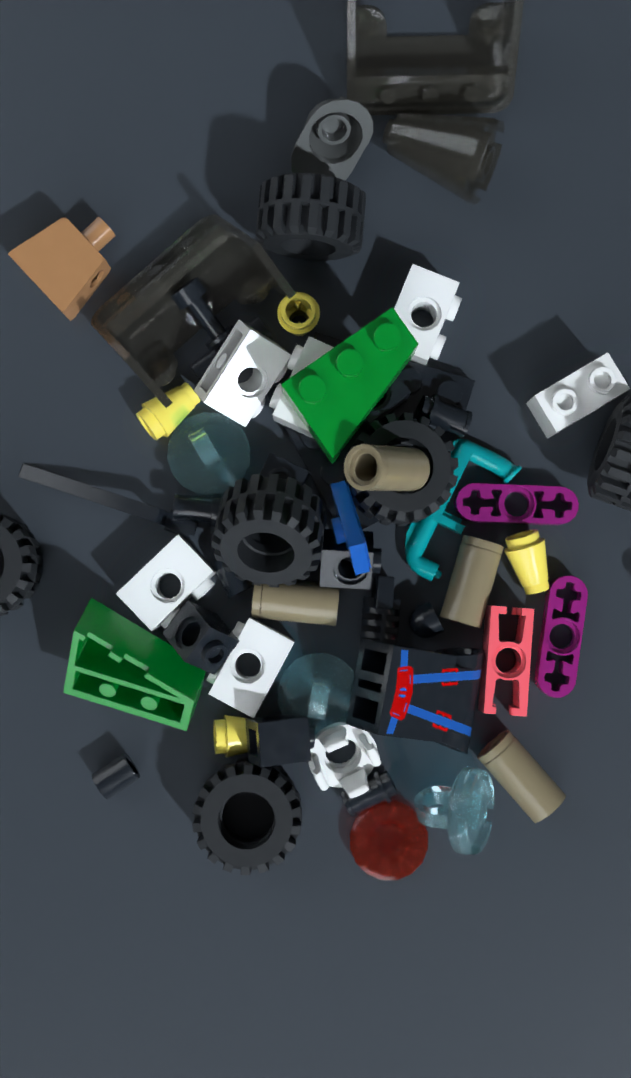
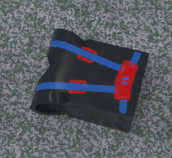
[346,638,485,754]

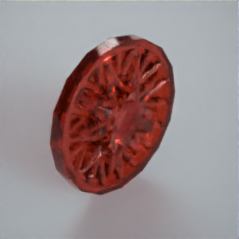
[350,800,428,880]

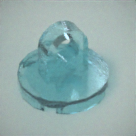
[167,412,251,496]
[277,653,355,735]
[414,767,495,855]

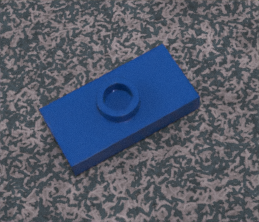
[330,480,371,575]

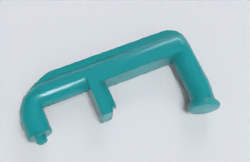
[405,439,522,582]

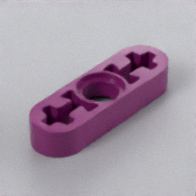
[454,483,579,525]
[534,576,588,698]

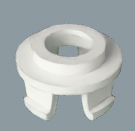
[308,722,381,798]

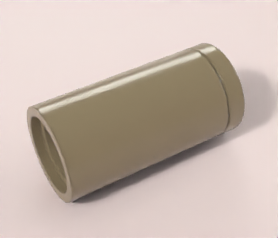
[344,444,430,491]
[440,535,504,628]
[251,580,340,626]
[477,730,566,823]

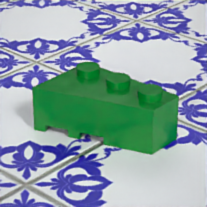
[281,307,418,464]
[63,598,206,731]

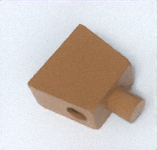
[8,216,116,321]

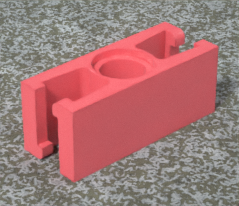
[478,605,534,717]

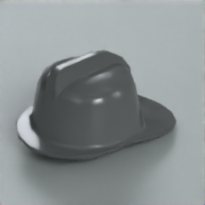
[290,96,373,180]

